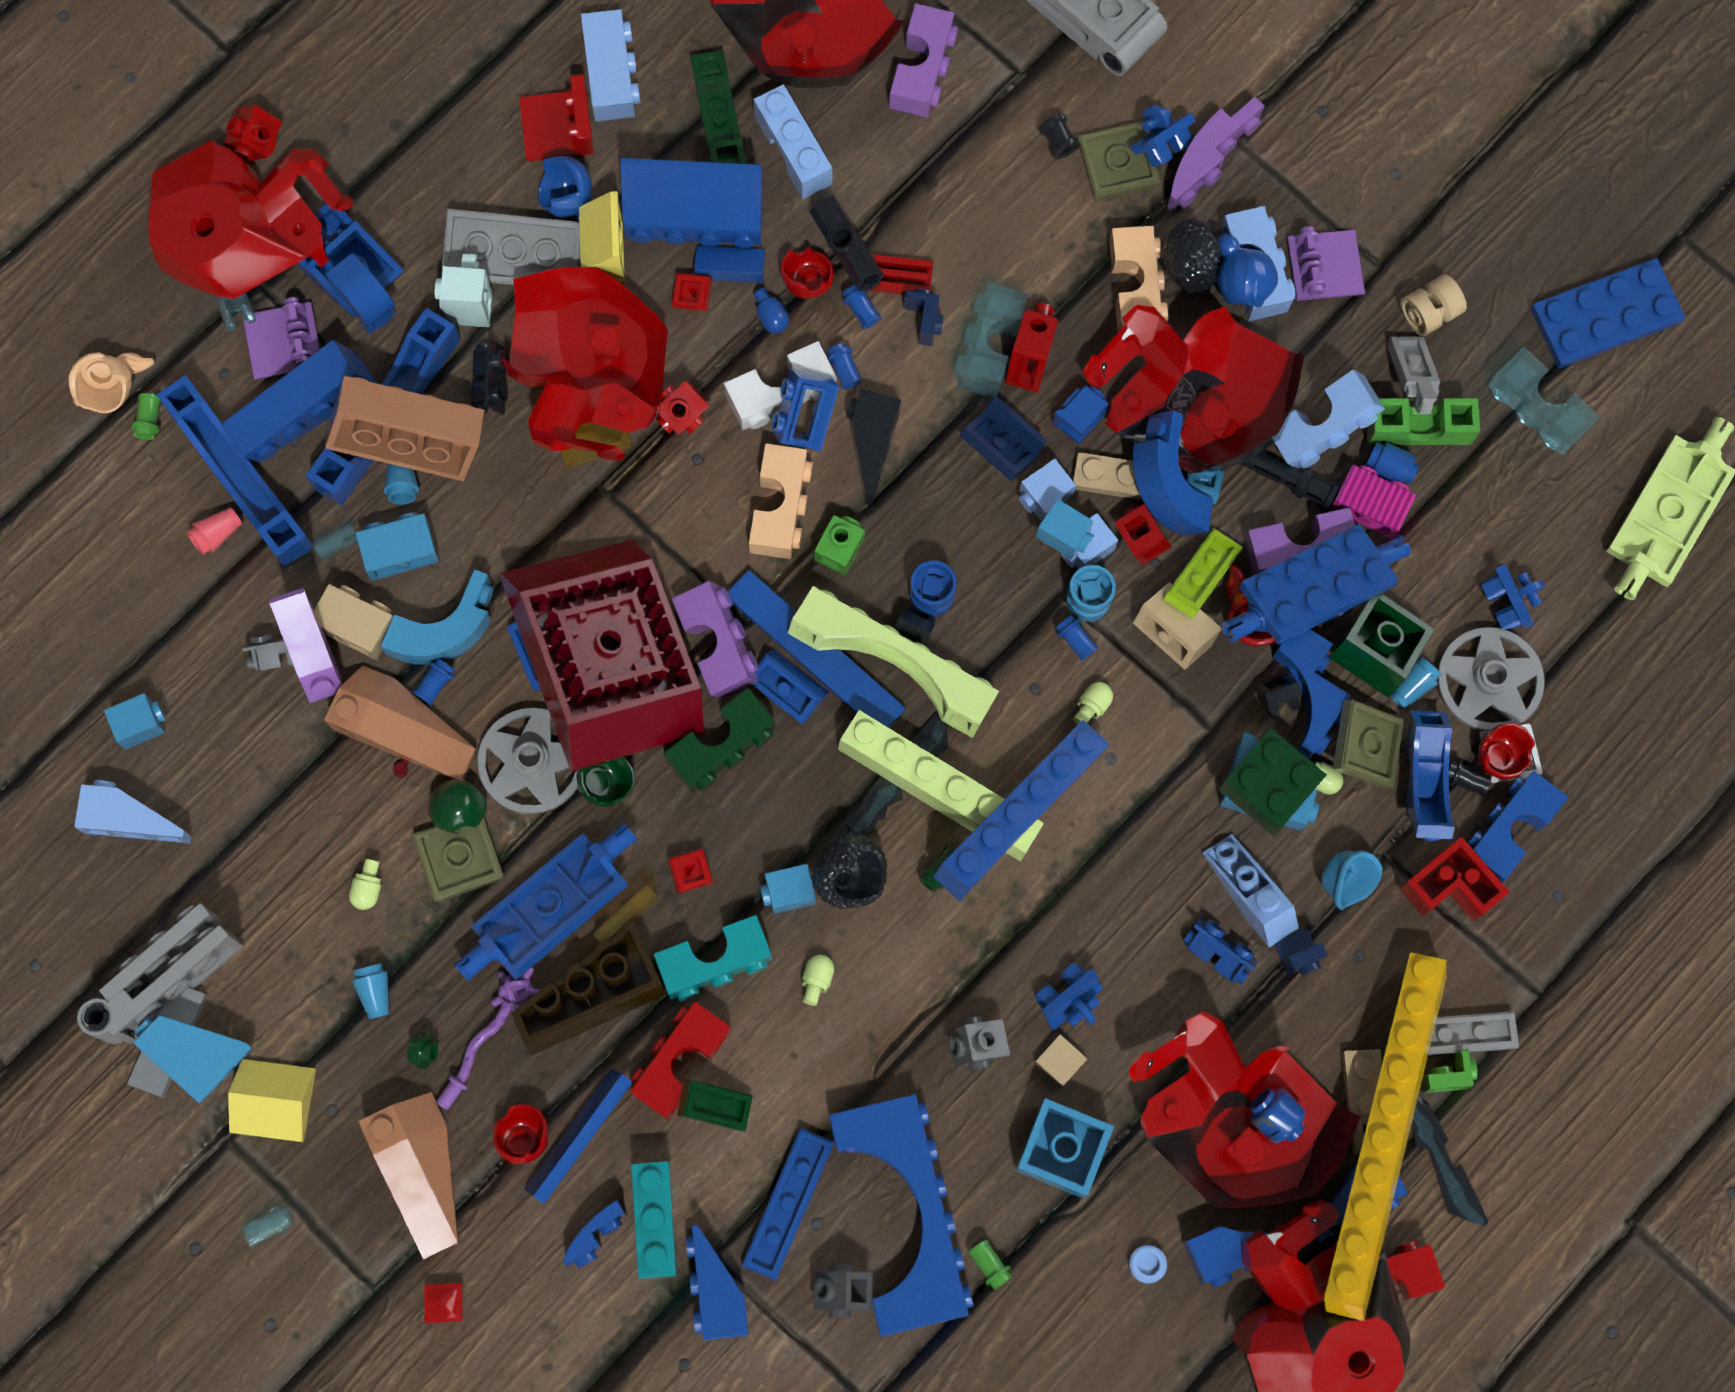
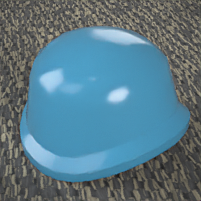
[1321,850,1382,910]

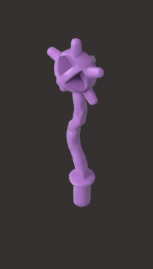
[436,967,540,1110]

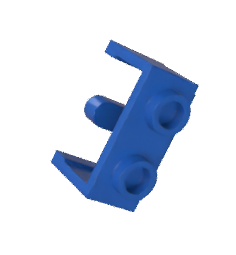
[771,368,839,452]

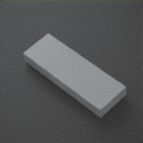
[127,988,208,1098]
[1428,1011,1519,1056]

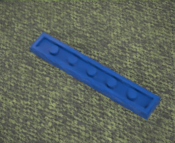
[728,570,906,728]

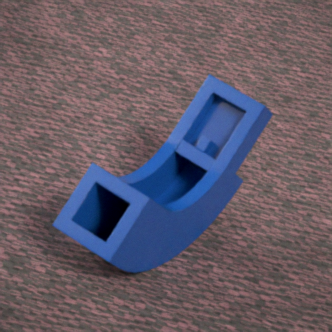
[1133,410,1213,536]

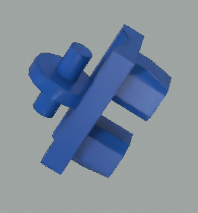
[1131,105,1196,167]
[1481,564,1546,630]
[1035,963,1103,1031]

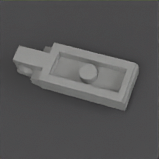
[1387,337,1440,414]

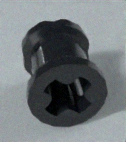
[1038,114,1081,160]

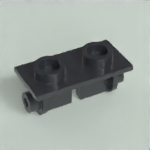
[471,338,509,415]

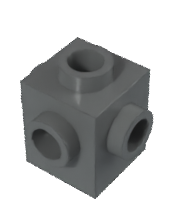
[948,1016,1010,1072]
[813,1264,873,1318]

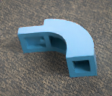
[381,570,494,665]

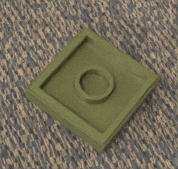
[1078,121,1161,201]
[1333,700,1404,789]
[412,817,505,903]

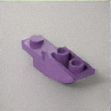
[1167,97,1264,213]

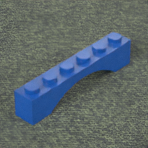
[305,308,460,507]
[157,375,313,568]
[934,720,1109,901]
[1182,1166,1408,1288]

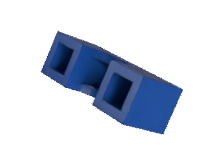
[1467,771,1569,883]

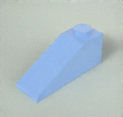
[74,780,192,844]

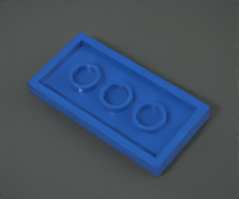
[1530,258,1686,369]

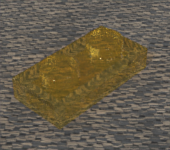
[560,423,632,469]

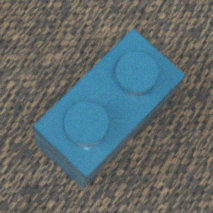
[356,513,440,581]

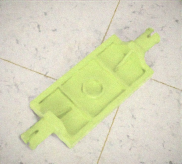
[1606,417,1735,600]

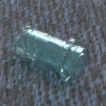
[311,523,358,561]
[242,1206,293,1247]

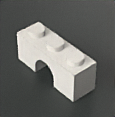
[724,341,836,430]

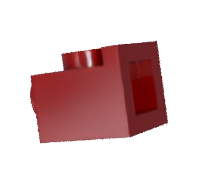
[1114,504,1172,565]

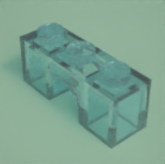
[953,282,1028,398]
[1488,346,1600,456]

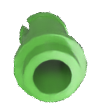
[131,393,161,440]
[968,1239,1012,1290]

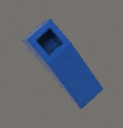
[686,1225,749,1341]

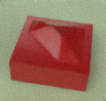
[671,273,712,312]
[667,848,713,894]
[424,1283,464,1323]

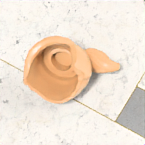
[69,352,154,413]

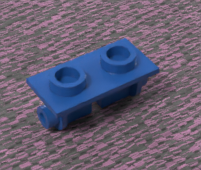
[1183,918,1258,985]

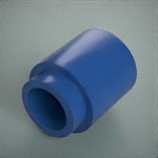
[1365,442,1420,484]

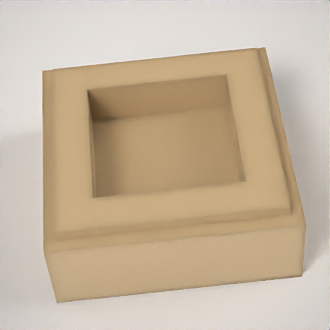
[1035,1035,1087,1087]

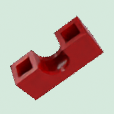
[630,1002,732,1121]
[1386,1240,1446,1300]

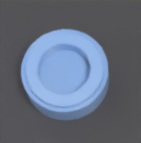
[1129,1245,1167,1284]

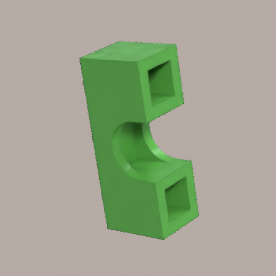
[1367,398,1480,445]

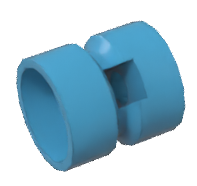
[1066,565,1116,622]

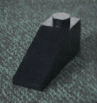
[847,388,901,506]

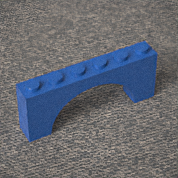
[829,1094,973,1337]

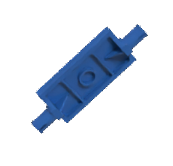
[1221,524,1411,645]
[454,822,638,982]

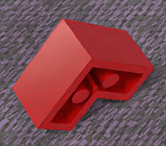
[1399,837,1510,922]

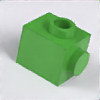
[814,515,865,576]

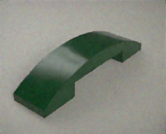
[690,50,747,164]

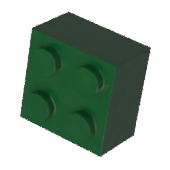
[1329,593,1435,698]
[1219,728,1327,837]

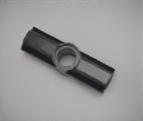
[809,195,884,292]

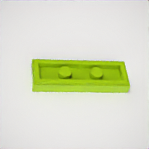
[1163,528,1243,619]

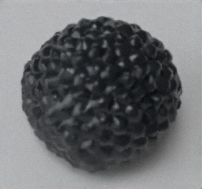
[1162,219,1222,294]
[812,833,887,909]

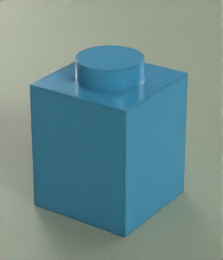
[1036,499,1094,560]
[104,693,166,750]
[760,864,816,914]

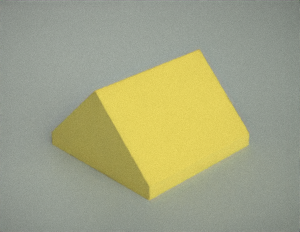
[579,191,625,283]
[228,1059,316,1142]

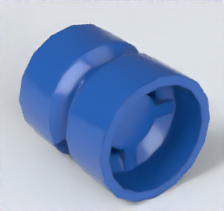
[910,561,956,617]

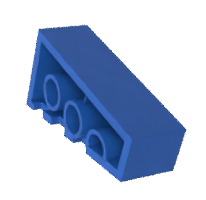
[222,340,378,463]

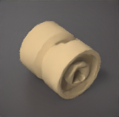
[1400,274,1467,337]

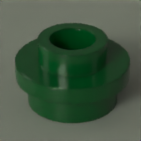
[407,1032,438,1070]

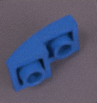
[563,1200,626,1269]

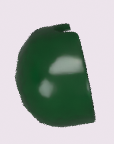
[576,757,635,807]
[428,779,487,834]

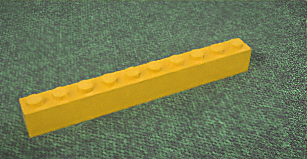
[1324,952,1447,1321]

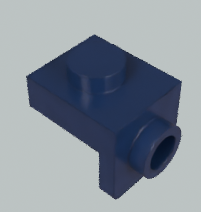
[904,289,944,346]
[1274,929,1328,976]

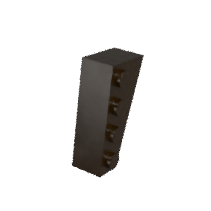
[511,920,666,1056]

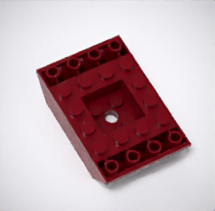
[499,540,704,772]

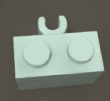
[435,253,493,327]

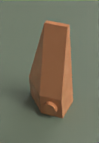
[324,666,477,780]
[358,1092,458,1260]

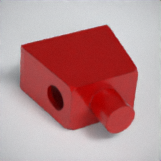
[1005,303,1058,393]

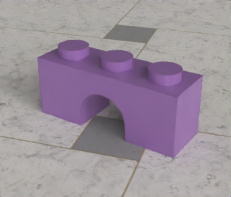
[889,3,959,118]
[1243,508,1355,576]
[672,581,759,699]

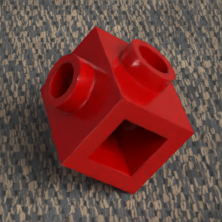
[223,105,282,162]
[656,379,711,435]

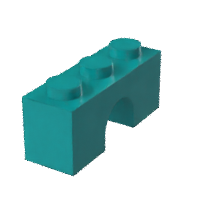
[654,915,772,1001]
[631,1161,678,1280]

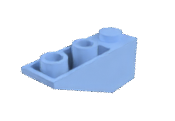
[1203,834,1299,947]

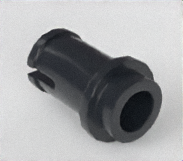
[1449,760,1492,797]

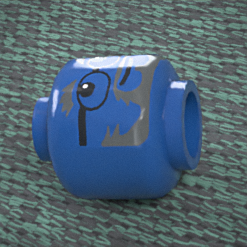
[1250,1088,1305,1143]

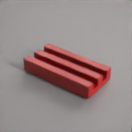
[868,254,934,295]

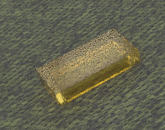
[594,886,658,944]

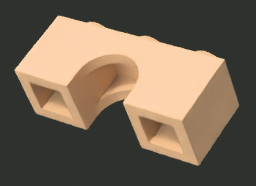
[1109,226,1168,332]
[749,443,813,559]

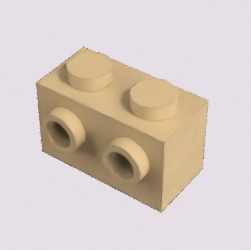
[1133,582,1222,670]
[314,584,393,661]

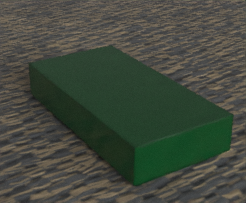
[677,1079,753,1132]

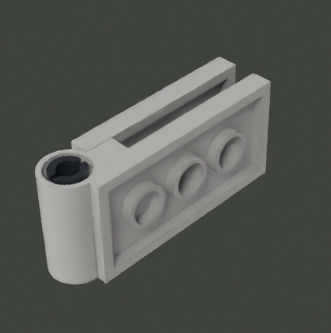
[1026,0,1167,76]
[77,903,244,1045]

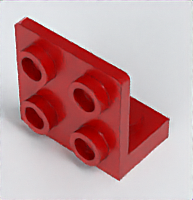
[519,74,594,162]

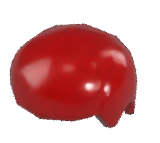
[781,247,834,299]
[1478,723,1535,780]
[493,1104,549,1165]

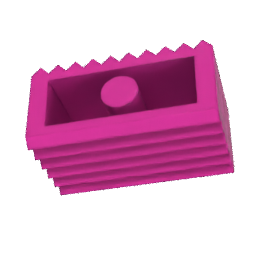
[1330,465,1416,539]

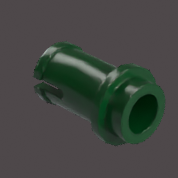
[919,846,955,892]

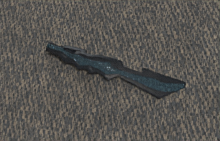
[833,712,949,839]
[1379,1045,1488,1226]

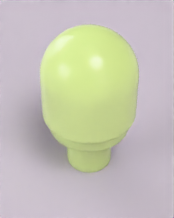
[1073,682,1113,724]
[1314,761,1343,795]
[349,859,381,910]
[802,955,834,1006]

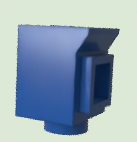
[1052,385,1108,445]

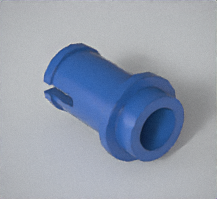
[842,285,882,330]
[827,343,863,390]
[1056,615,1099,662]
[412,658,456,706]

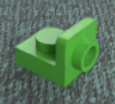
[1421,1049,1477,1093]

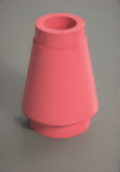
[186,507,242,555]

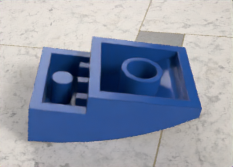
[295,203,404,318]

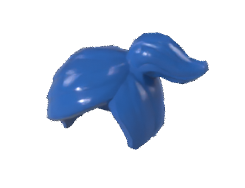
[538,156,592,222]
[1214,234,1278,308]

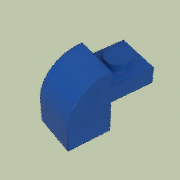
[325,253,396,335]

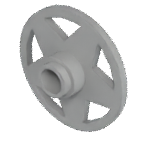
[1437,627,1545,731]
[478,708,578,814]

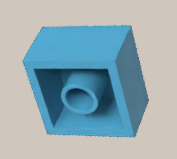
[1015,1098,1114,1199]

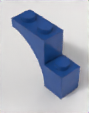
[1273,629,1351,759]
[1405,710,1454,841]

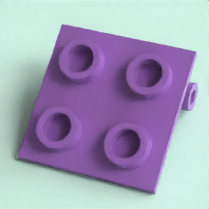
[1287,226,1365,301]
[243,297,320,380]

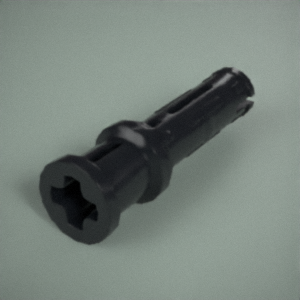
[1239,452,1341,512]

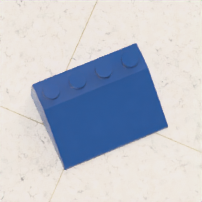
[620,158,764,248]

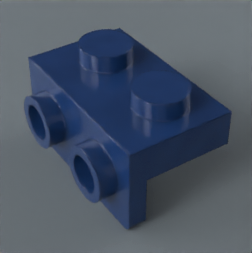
[960,396,1047,481]

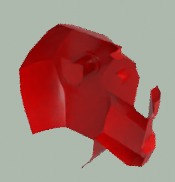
[147,140,357,299]
[502,267,668,461]

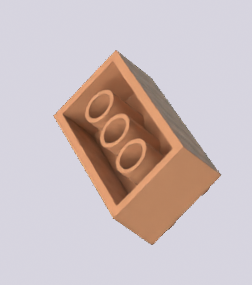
[325,376,484,482]

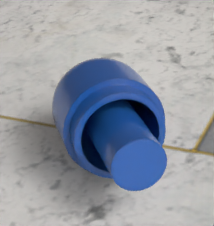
[754,288,789,334]

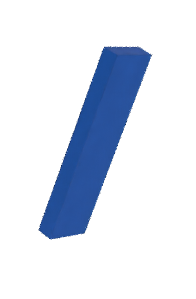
[524,1068,632,1203]
[742,1128,834,1281]

